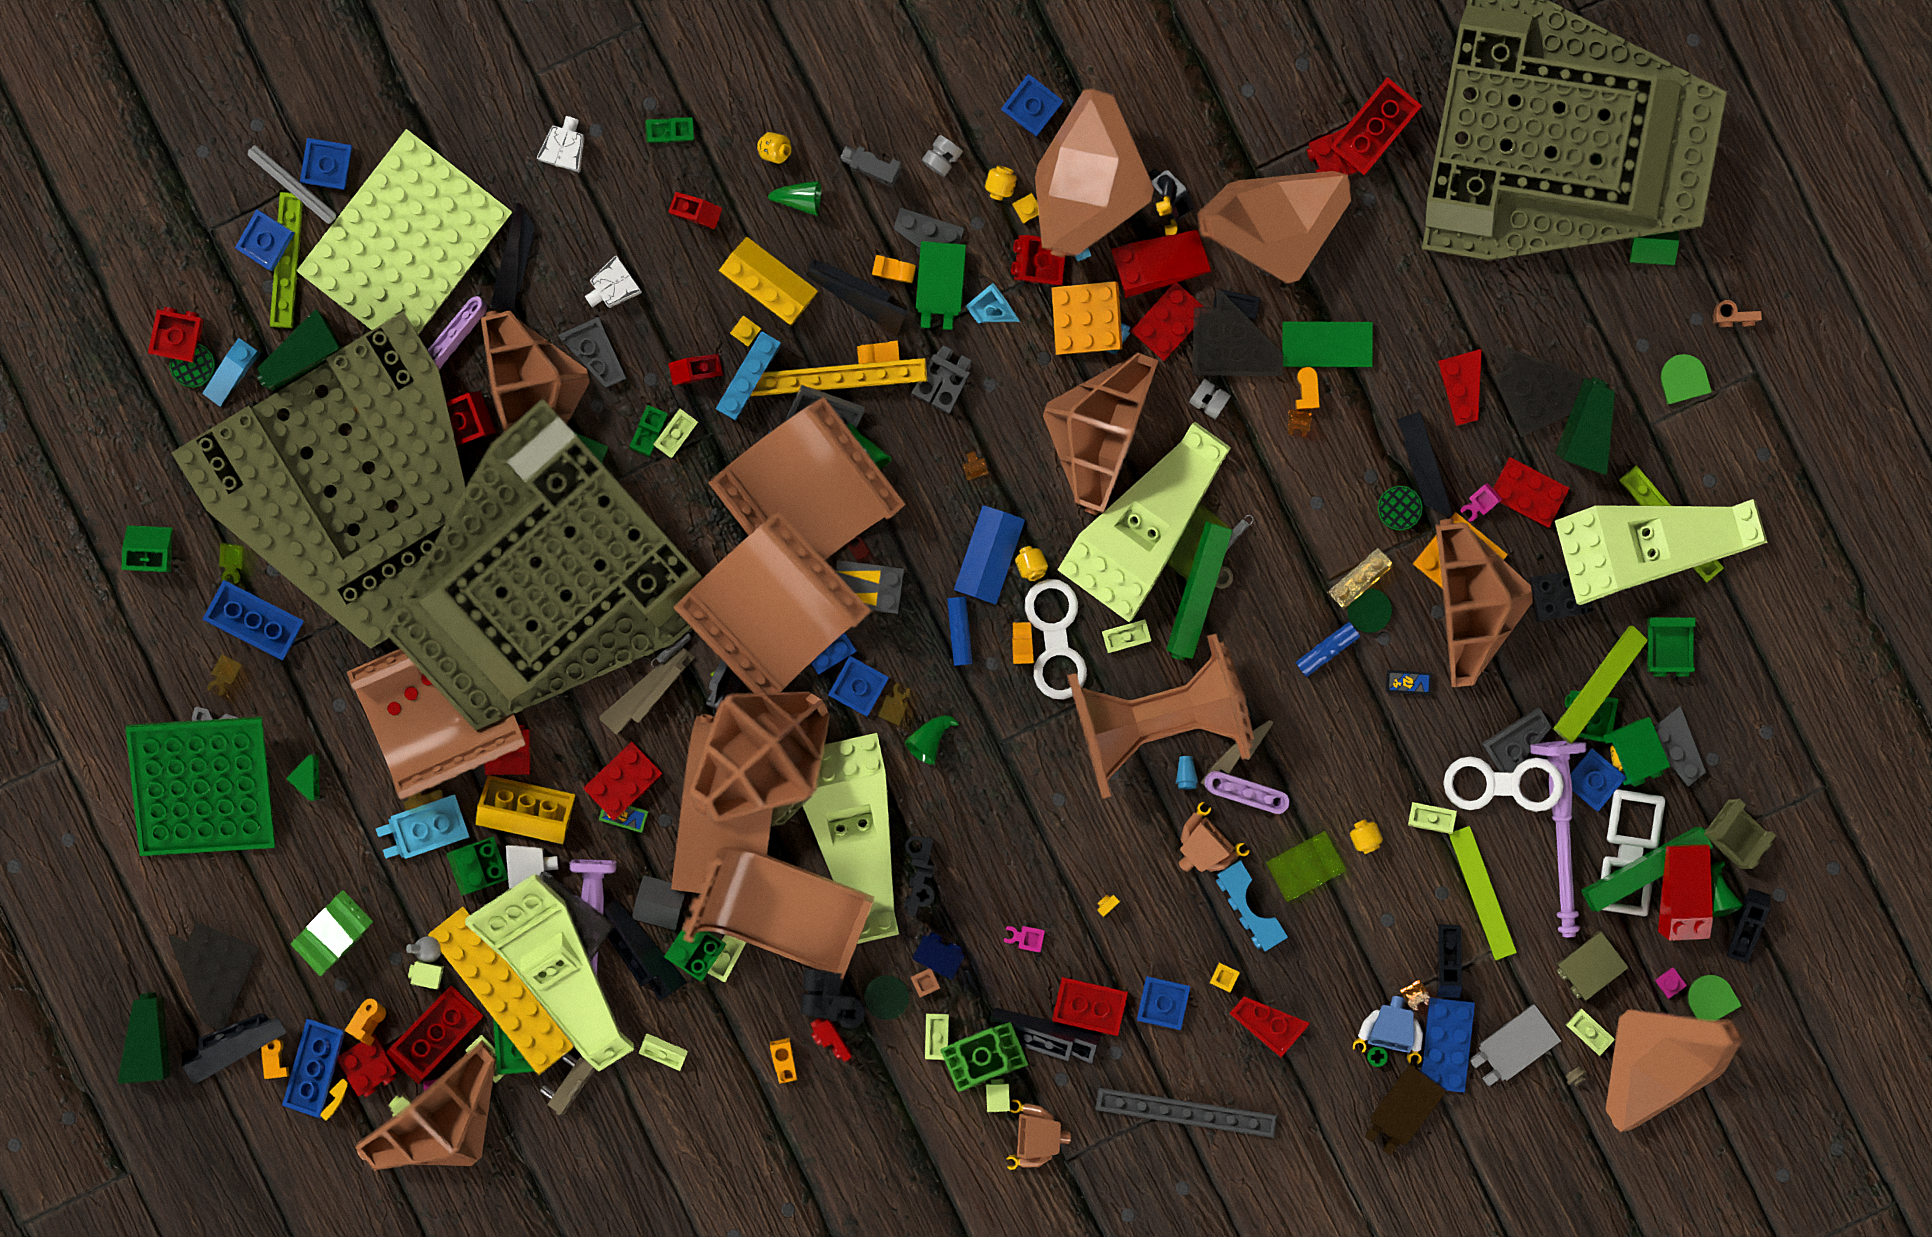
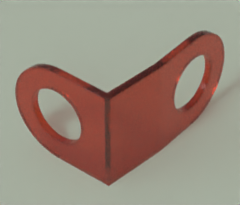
[847,535,870,561]

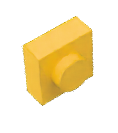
[1012,193,1039,224]
[730,316,761,347]
[1097,895,1120,917]
[1209,962,1240,992]

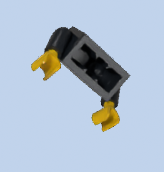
[1148,168,1194,236]

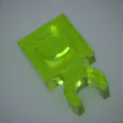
[219,543,244,584]

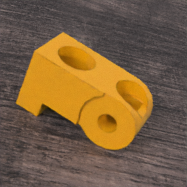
[872,255,916,283]
[857,341,900,364]
[1295,367,1319,410]
[1012,622,1034,664]
[345,999,386,1046]
[261,1037,290,1079]
[770,1038,797,1084]

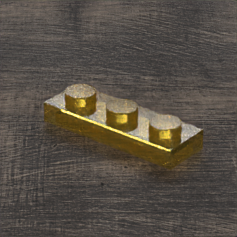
[1327,548,1394,610]

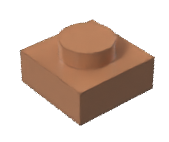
[910,967,940,997]

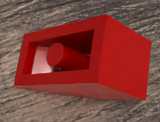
[668,192,723,229]
[668,353,723,385]

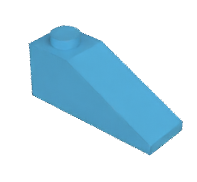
[202,338,260,407]

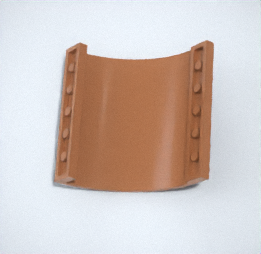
[708,397,906,561]
[673,511,871,694]
[347,649,526,800]

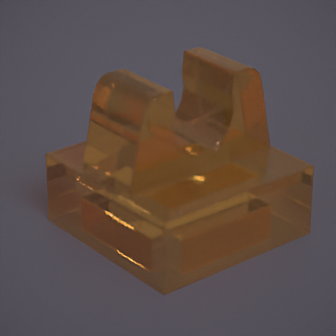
[1287,410,1312,437]
[963,451,988,480]
[1400,979,1430,1011]

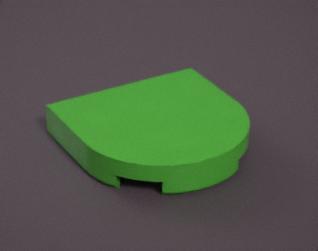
[1660,354,1712,405]
[1687,975,1741,1021]

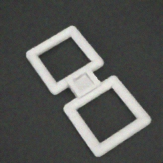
[1601,789,1666,916]

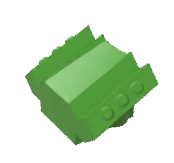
[290,890,373,977]
[940,1022,1028,1092]

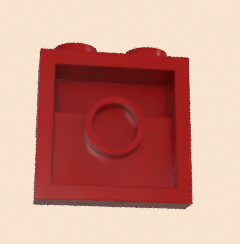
[1306,128,1359,176]
[1011,235,1065,286]
[148,307,204,363]
[485,725,530,775]
[810,1017,853,1062]
[337,1034,399,1098]

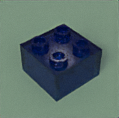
[912,932,965,980]

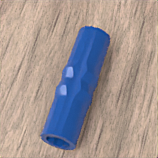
[947,597,973,666]
[1295,622,1360,677]

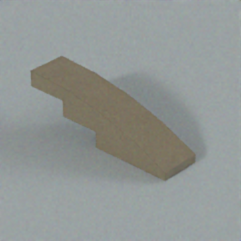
[1200,720,1273,786]

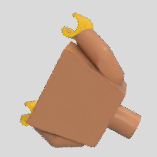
[1179,802,1249,872]
[1006,1100,1071,1170]

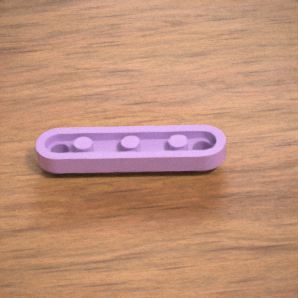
[428,296,487,369]
[1205,771,1289,814]

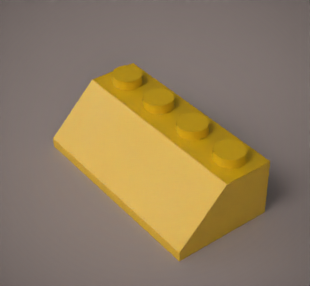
[719,237,818,327]
[475,775,575,844]

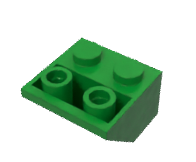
[121,525,173,572]
[446,836,508,896]
[664,918,726,982]

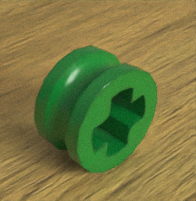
[1367,1046,1388,1067]

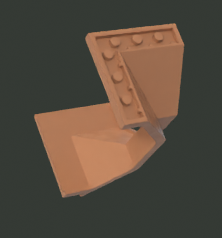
[1068,634,1254,799]

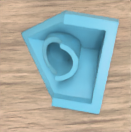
[965,283,1020,324]

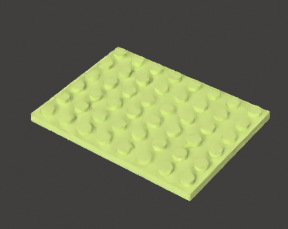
[297,129,513,335]

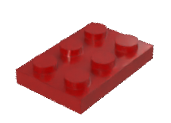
[1130,283,1209,362]
[1493,457,1569,528]
[583,742,663,821]
[1052,977,1128,1036]

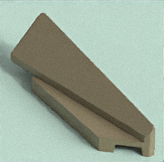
[599,647,695,735]

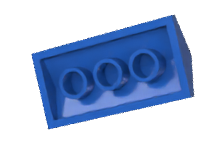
[954,505,1025,604]
[202,580,304,661]
[282,1019,345,1118]

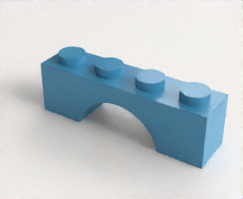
[716,331,782,421]
[1215,860,1288,951]

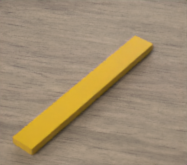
[750,358,927,397]

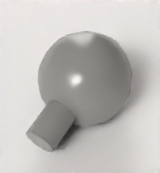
[406,936,441,963]

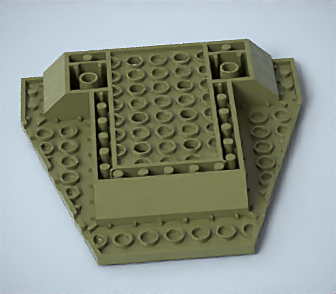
[1422,0,1727,260]
[172,312,466,649]
[384,398,703,731]

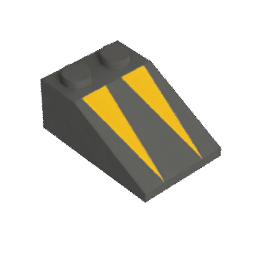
[836,560,904,614]

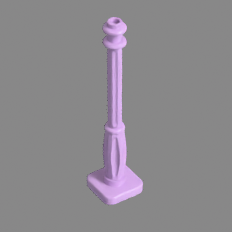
[1530,741,1586,937]
[570,859,617,976]

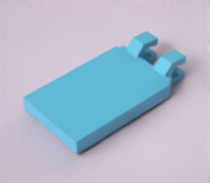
[376,795,469,859]

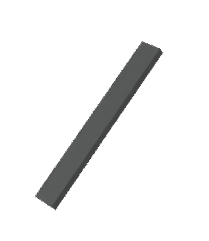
[1095,1087,1277,1138]

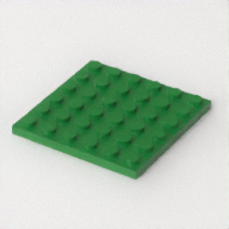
[125,717,276,856]

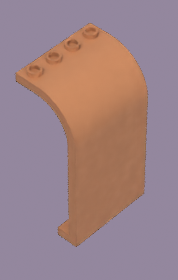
[671,714,773,893]
[682,847,875,980]

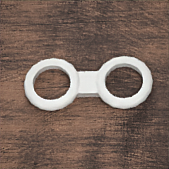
[1025,579,1087,699]
[1444,757,1564,812]

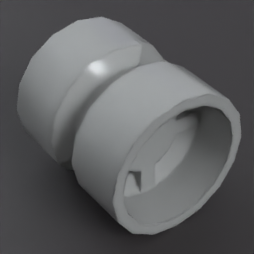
[921,135,963,177]
[1189,379,1231,420]

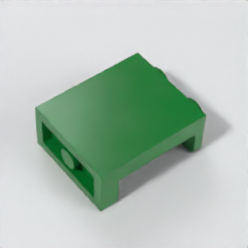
[1647,618,1695,676]
[1603,717,1670,787]

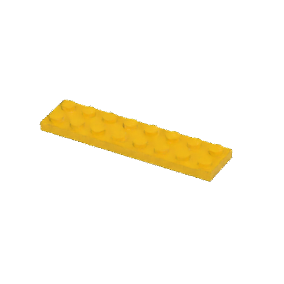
[428,907,574,1075]

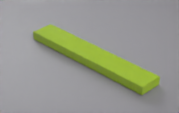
[270,192,303,329]
[1619,465,1724,583]
[1553,626,1648,744]
[1448,826,1517,961]

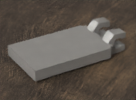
[1469,1004,1561,1086]

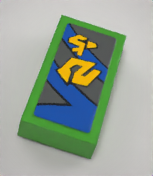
[599,806,649,833]

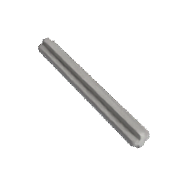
[248,145,336,224]

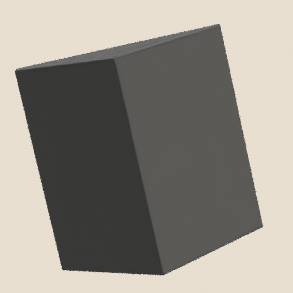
[632,875,686,931]

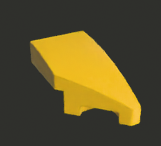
[320,1078,348,1120]

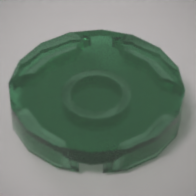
[864,975,909,1020]

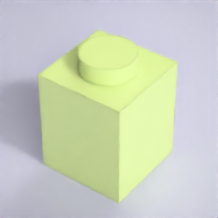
[408,961,444,989]
[986,1079,1010,1112]

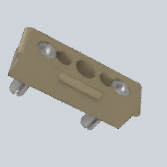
[540,1053,595,1115]

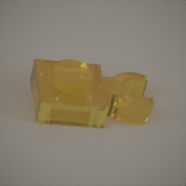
[207,654,242,697]
[878,683,910,725]
[403,790,444,811]

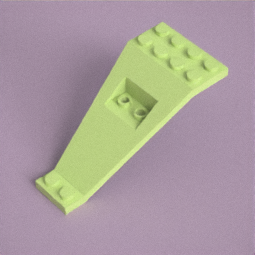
[1058,422,1231,622]
[1555,499,1767,605]
[803,733,899,944]
[465,874,634,1071]

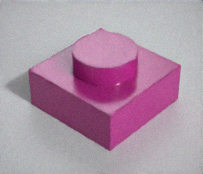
[1654,967,1687,999]

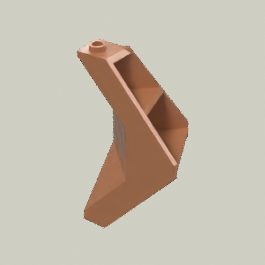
[1035,89,1154,257]
[1198,171,1351,283]
[481,310,590,432]
[1043,353,1158,516]
[1435,519,1533,687]
[690,692,830,822]
[1605,1009,1743,1133]
[355,1040,496,1170]

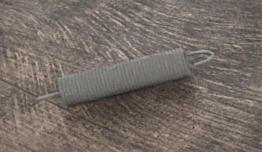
[1226,515,1254,551]
[651,629,696,668]

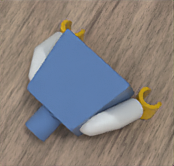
[1353,996,1423,1064]

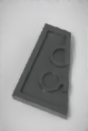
[893,207,964,248]
[557,317,626,388]
[785,385,864,428]
[1654,706,1706,787]
[1482,707,1551,772]

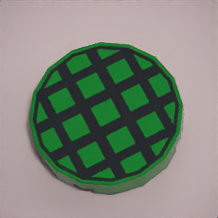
[170,343,216,388]
[1377,486,1423,531]

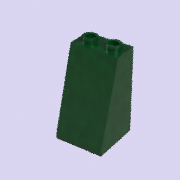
[257,309,342,391]
[1555,376,1615,475]
[118,992,171,1084]

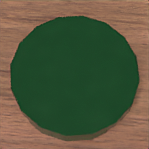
[1347,588,1392,633]

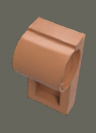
[1713,300,1762,327]

